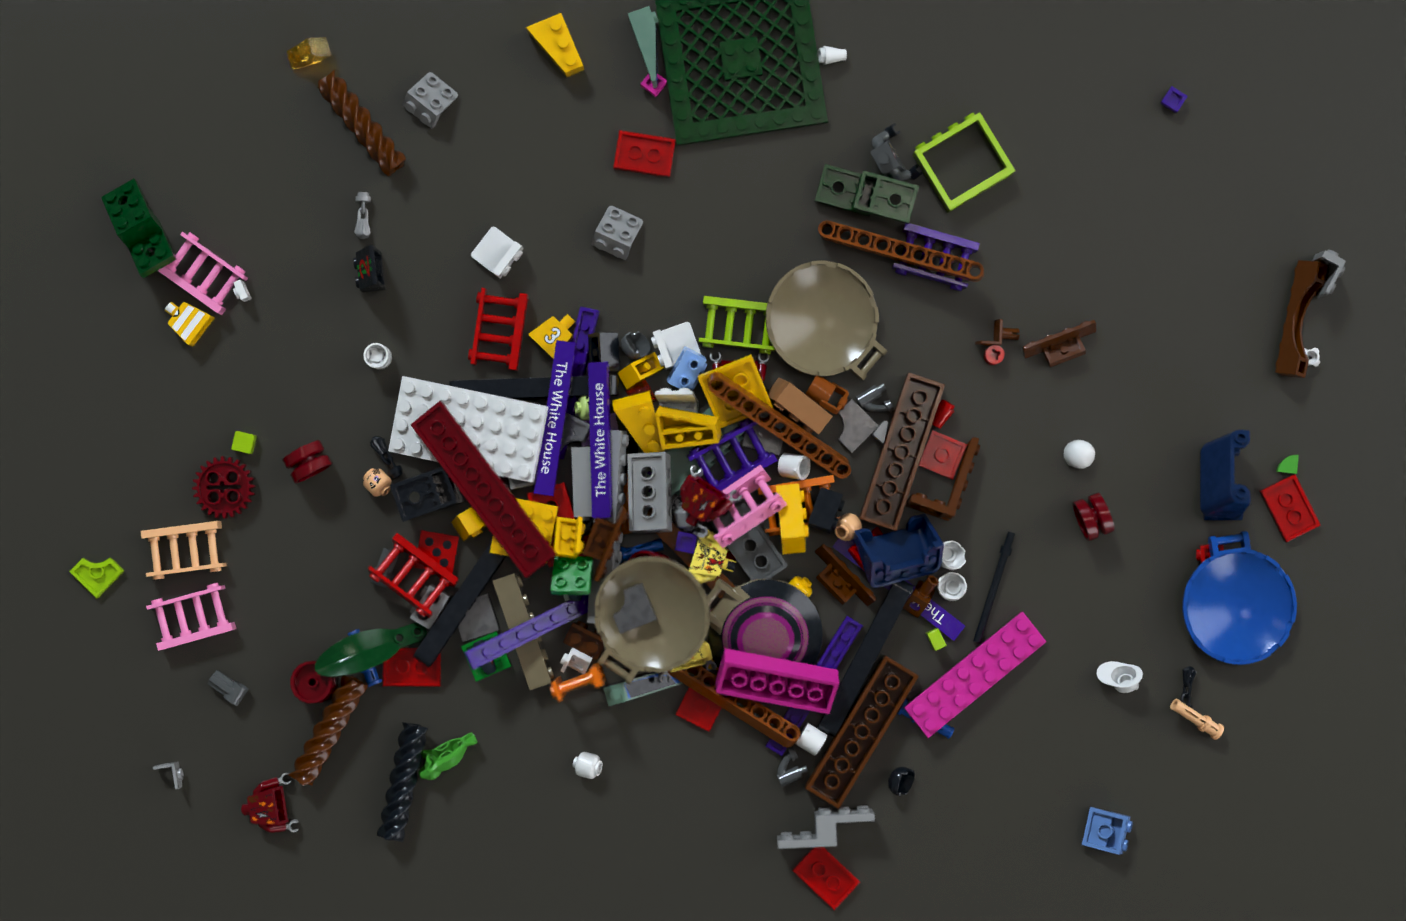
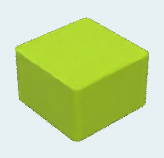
[231,431,257,454]
[925,628,947,651]

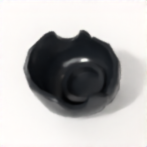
[888,767,915,796]

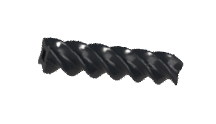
[377,722,428,842]

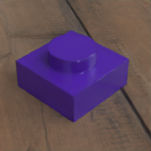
[1160,86,1188,113]
[675,531,697,554]

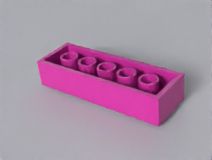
[716,648,839,714]

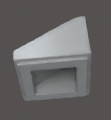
[872,421,888,445]

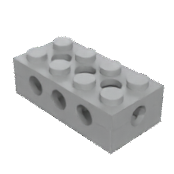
[628,452,672,534]

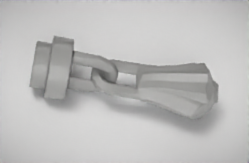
[354,192,371,239]

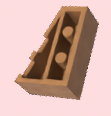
[767,378,833,434]

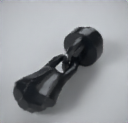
[370,436,403,480]
[1180,666,1197,708]

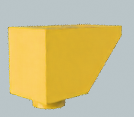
[617,352,664,389]

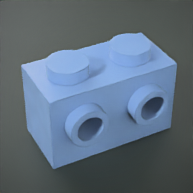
[667,346,707,390]

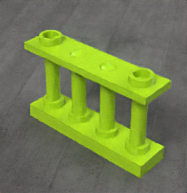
[699,296,775,355]

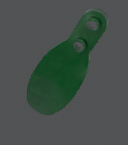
[315,622,427,677]

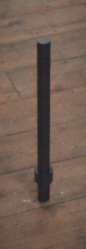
[973,531,1015,643]

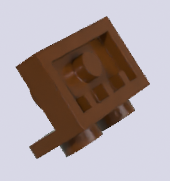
[563,620,604,660]

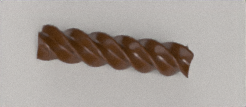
[317,70,406,177]
[288,675,368,786]

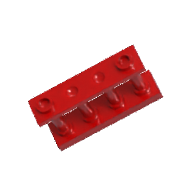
[468,288,529,371]
[368,533,459,618]

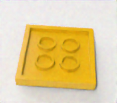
[698,355,773,428]
[490,498,558,564]

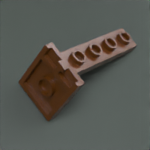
[905,437,981,521]

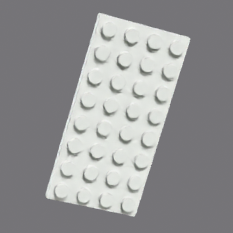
[388,376,549,483]

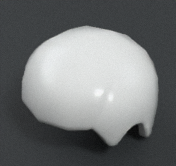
[1063,440,1095,469]
[941,540,966,570]
[937,572,967,601]

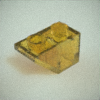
[287,37,331,69]

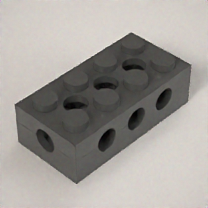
[712,503,788,580]

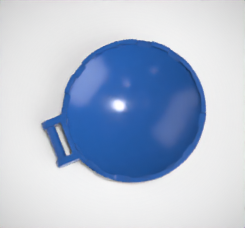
[1182,531,1297,665]

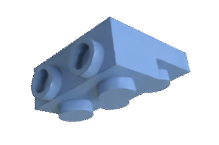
[1082,807,1133,855]

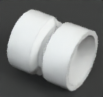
[363,343,392,370]

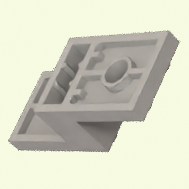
[777,805,875,849]

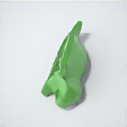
[418,732,478,780]

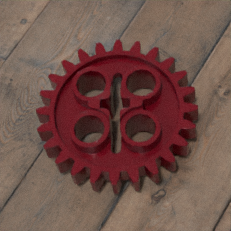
[192,456,256,518]

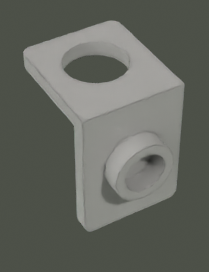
[153,761,184,789]

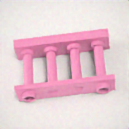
[157,232,248,315]
[707,465,787,548]
[146,583,236,651]

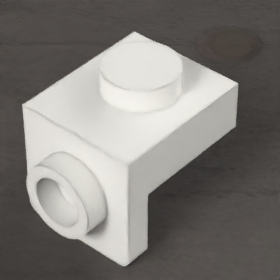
[560,648,593,674]

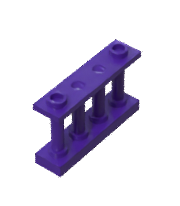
[892,223,980,291]
[686,418,778,491]

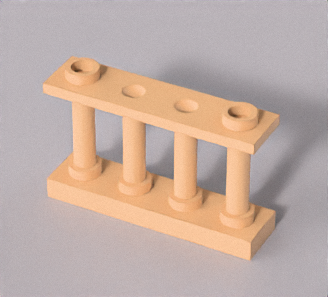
[141,521,227,580]

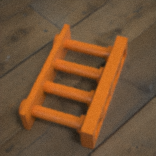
[757,475,840,536]
[550,663,607,701]

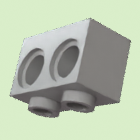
[410,584,451,630]

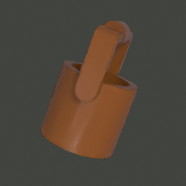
[805,375,849,414]

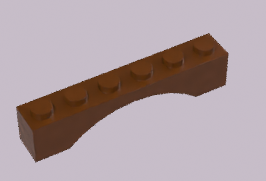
[1275,260,1328,378]

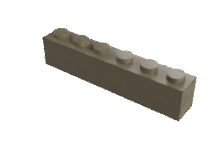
[493,573,555,690]

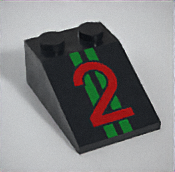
[353,245,385,292]

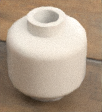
[573,752,603,779]

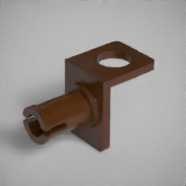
[975,319,1020,346]
[903,575,939,618]

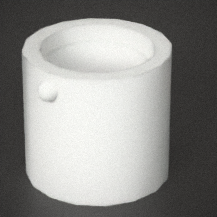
[778,453,811,480]
[795,723,828,756]

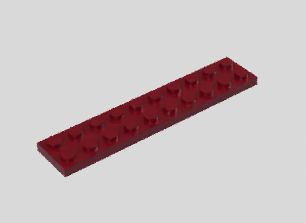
[410,401,557,578]

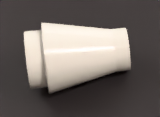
[818,46,847,65]

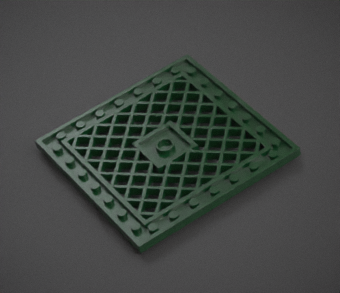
[655,0,828,146]

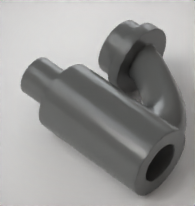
[855,383,895,414]
[777,747,809,787]

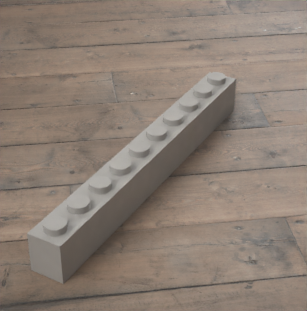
[587,430,629,623]

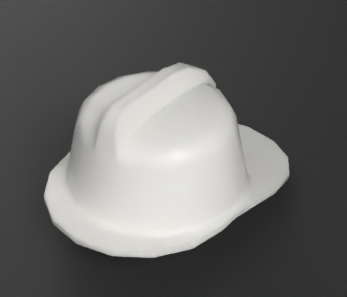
[1096,661,1143,693]

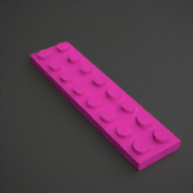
[903,612,1047,738]

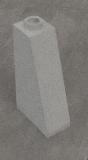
[571,447,592,521]

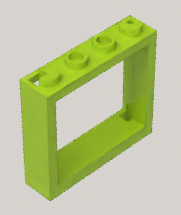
[913,112,1015,213]

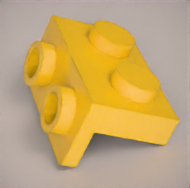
[554,516,585,559]

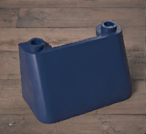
[1200,430,1250,519]
[854,513,944,588]

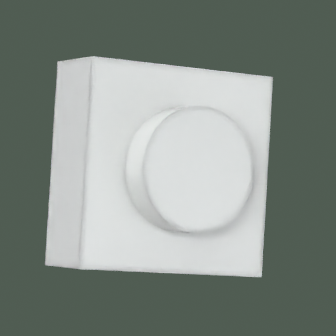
[233,280,252,302]

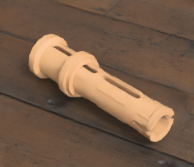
[1170,699,1224,740]

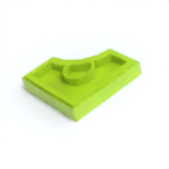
[69,557,125,598]

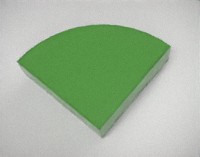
[1276,455,1299,474]

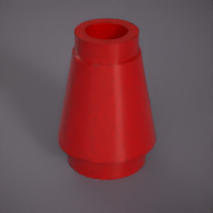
[932,399,955,429]

